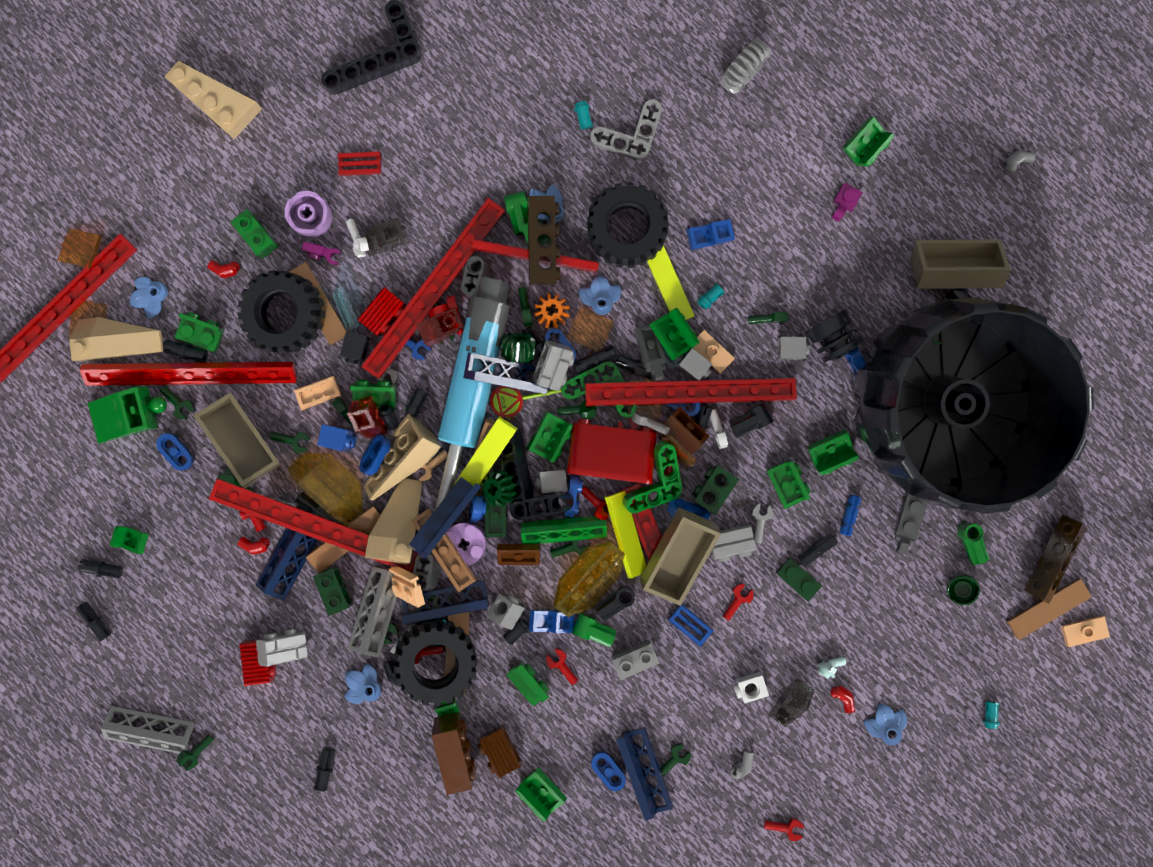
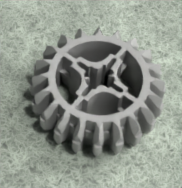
[721,39,771,94]

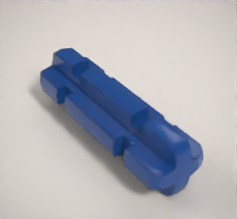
[840,495,861,536]

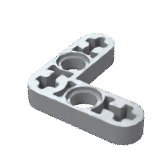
[590,99,662,160]

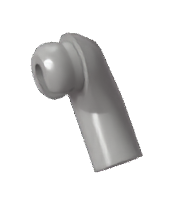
[1005,151,1036,172]
[730,750,754,779]

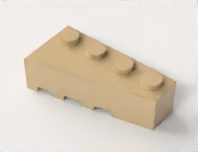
[164,61,262,139]

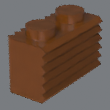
[662,407,709,458]
[478,724,522,778]

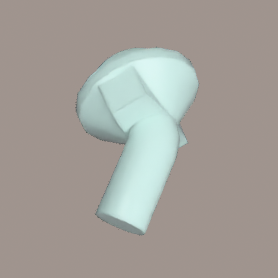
[816,657,846,679]

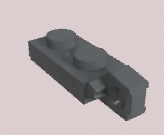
[634,325,666,382]
[894,494,927,554]

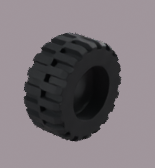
[587,182,669,268]
[237,270,325,353]
[394,619,477,706]

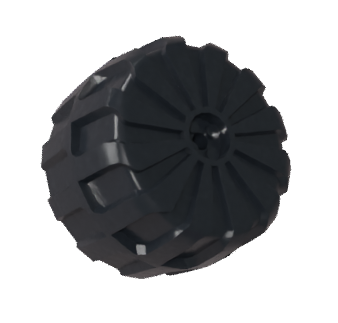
[853,298,1094,514]

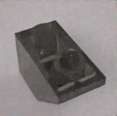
[361,218,408,257]
[769,678,815,727]

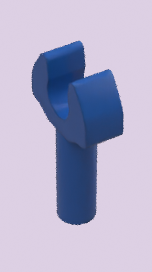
[406,338,432,360]

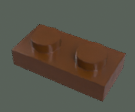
[497,544,540,565]

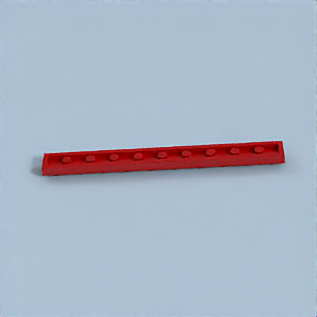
[361,198,505,380]
[0,234,138,383]
[79,362,297,386]
[585,378,797,406]
[209,478,418,573]

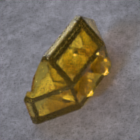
[287,453,363,525]
[553,541,625,618]

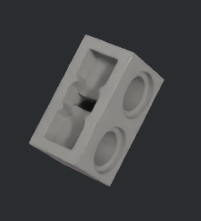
[611,640,660,680]

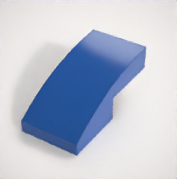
[686,219,735,250]
[529,610,575,633]

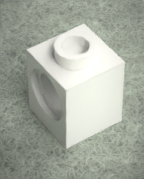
[734,672,769,703]

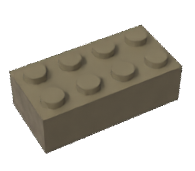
[910,239,1010,289]
[193,392,280,488]
[640,507,721,606]

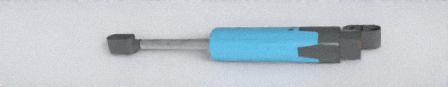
[412,256,510,591]

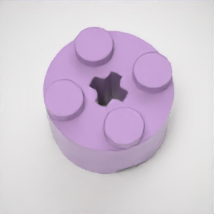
[285,191,333,238]
[446,522,487,565]

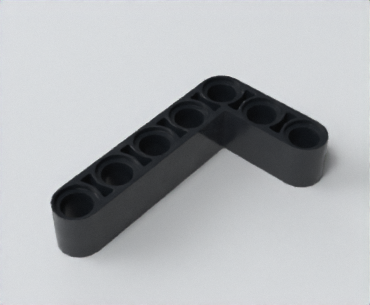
[321,0,422,95]
[496,416,574,520]

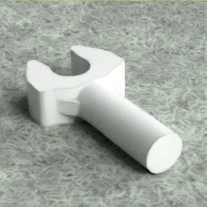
[346,219,369,257]
[710,409,728,449]

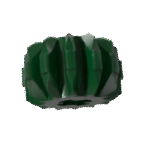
[500,332,536,363]
[480,470,517,507]

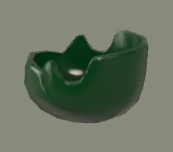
[946,573,980,605]

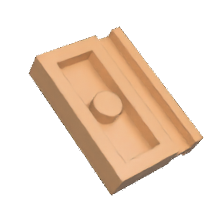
[389,566,425,608]

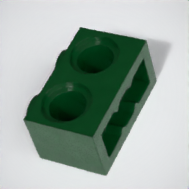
[692,465,739,515]
[312,566,353,616]

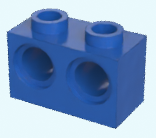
[317,424,357,451]

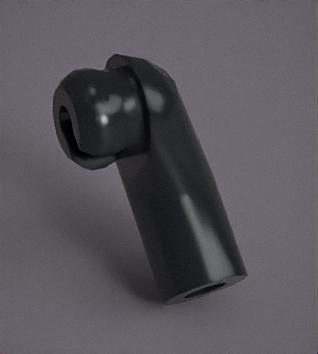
[383,660,401,687]

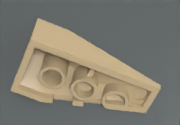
[69,317,164,361]
[364,413,441,501]
[365,478,423,565]

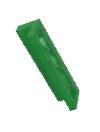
[521,516,607,544]

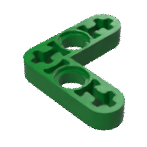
[561,361,637,418]
[622,441,682,514]

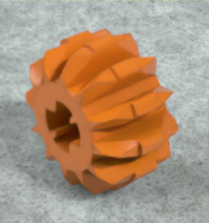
[534,293,570,329]

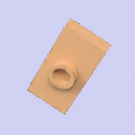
[693,330,735,374]
[294,376,342,410]
[1061,616,1110,647]

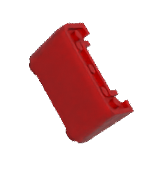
[567,419,657,484]

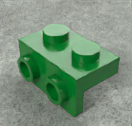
[842,116,895,167]
[649,307,700,361]
[350,379,396,410]
[526,411,573,463]
[806,430,859,475]
[766,460,811,509]
[507,661,549,706]
[515,767,567,822]

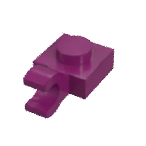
[831,183,863,222]
[302,242,342,266]

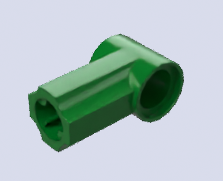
[504,191,528,236]
[957,521,990,565]
[571,613,617,648]

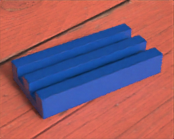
[668,604,714,647]

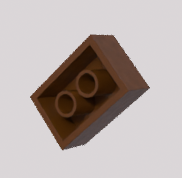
[431,712,477,795]

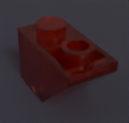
[416,308,464,348]
[347,396,388,439]

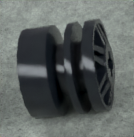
[806,309,864,363]

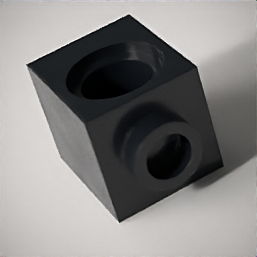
[340,331,370,364]

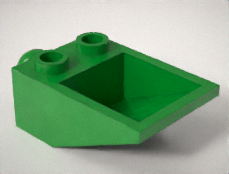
[87,387,167,444]

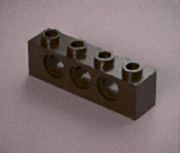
[527,196,560,285]
[1024,515,1087,604]

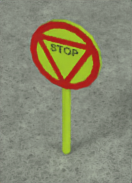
[490,386,562,417]

